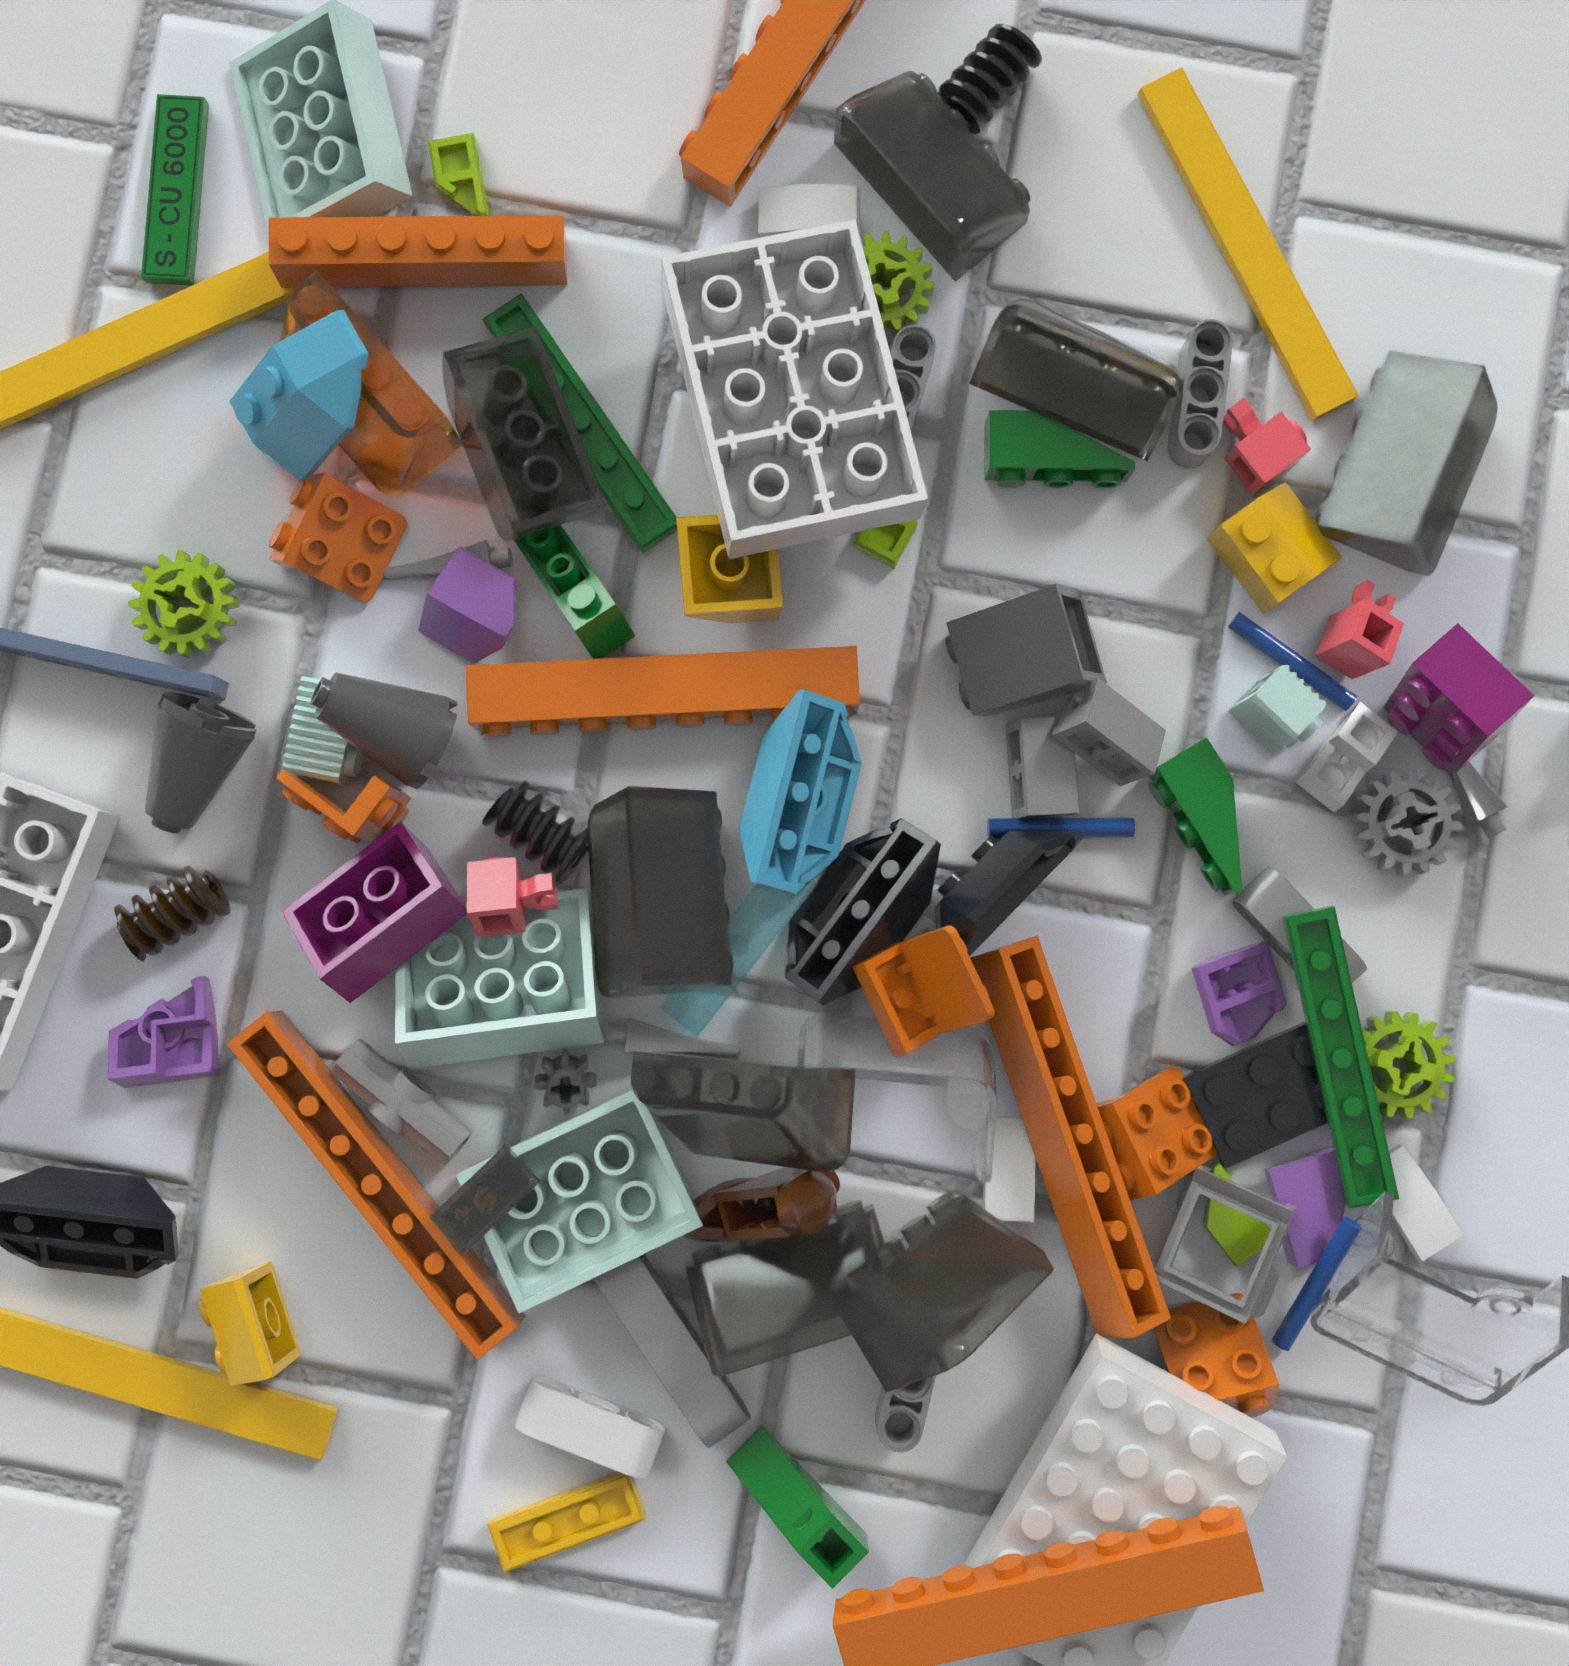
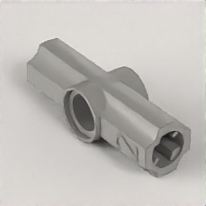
[330,1039,474,1166]

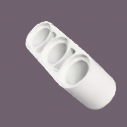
[514,1375,666,1479]

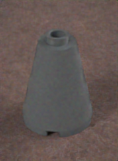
[310,672,458,789]
[145,692,257,833]

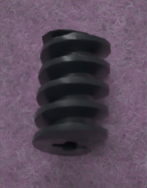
[938,24,1042,134]
[482,780,591,884]

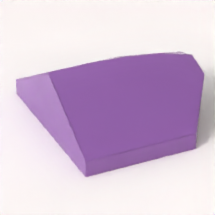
[418,547,517,663]
[1191,941,1287,1046]

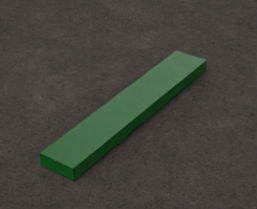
[482,293,677,554]
[1282,905,1399,1209]

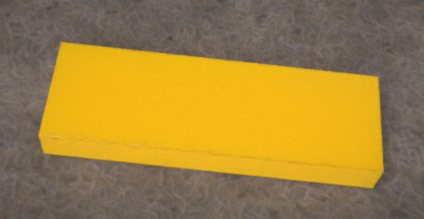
[487,1472,646,1573]

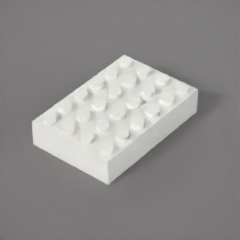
[661,219,928,559]
[0,771,120,1091]
[963,1333,1287,1666]

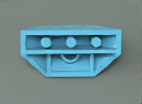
[229,310,369,481]
[739,689,862,894]

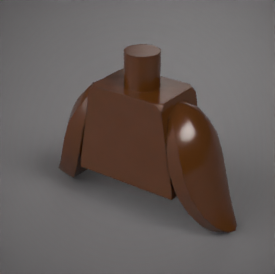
[683,1163,840,1242]

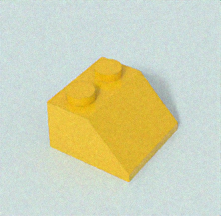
[1207,482,1342,615]
[676,515,783,624]
[199,1261,301,1386]

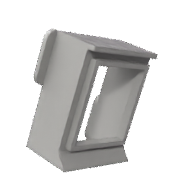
[1155,1164,1297,1324]

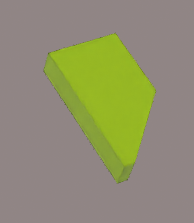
[427,132,490,216]
[853,519,918,569]
[1203,1162,1271,1267]

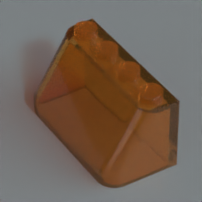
[279,270,463,496]

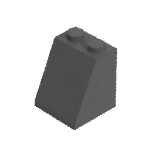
[945,584,1107,716]

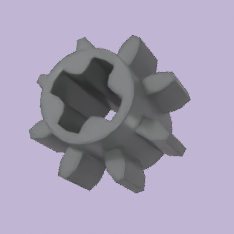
[534,1048,597,1114]

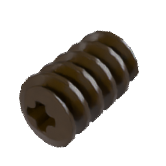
[114,865,231,962]

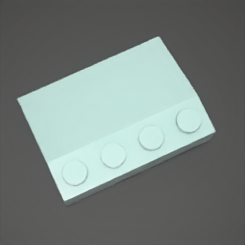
[229,0,413,236]
[395,888,605,1069]
[456,1084,703,1314]

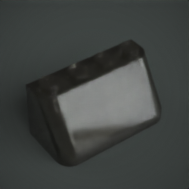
[834,70,1031,282]
[969,299,1182,461]
[1316,351,1498,576]
[587,786,734,997]
[631,1051,856,1172]
[831,1192,1054,1393]
[685,1200,907,1376]

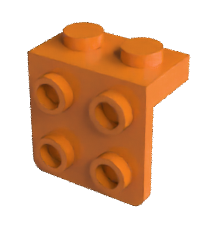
[269,473,407,602]
[276,769,412,844]
[853,925,995,1057]
[1096,1067,1217,1200]
[1153,1293,1279,1418]

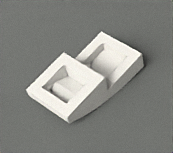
[758,184,860,238]
[1296,702,1398,812]
[982,1116,1035,1222]
[1378,1144,1464,1262]

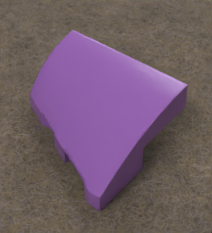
[107,976,219,1088]
[1264,1146,1346,1269]

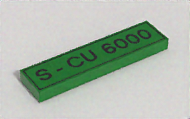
[141,94,209,286]

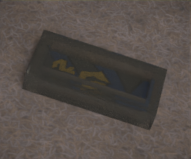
[429,1144,541,1254]

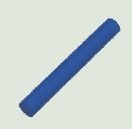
[1228,612,1357,711]
[987,818,1135,838]
[1272,1217,1362,1351]

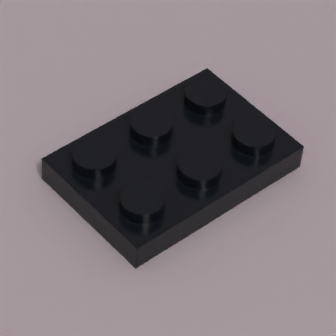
[1183,1021,1328,1168]

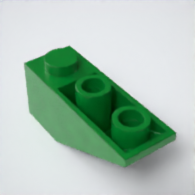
[984,410,1135,488]
[513,514,635,659]
[1148,737,1242,895]
[726,1425,869,1589]

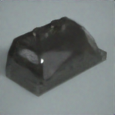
[442,327,606,542]

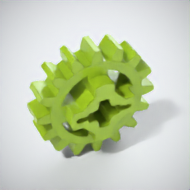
[863,231,935,337]
[128,550,240,658]
[1362,1011,1456,1119]

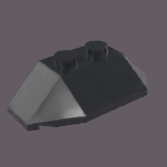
[785,818,941,1006]
[935,831,1084,957]
[0,1166,179,1279]

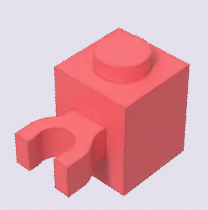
[1223,398,1311,496]
[1315,580,1404,680]
[467,856,558,937]

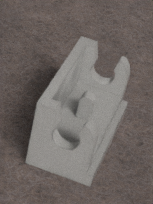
[1052,678,1166,786]
[1005,717,1079,819]

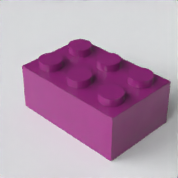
[1383,623,1535,776]
[281,821,467,1003]

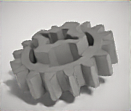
[1350,769,1463,876]

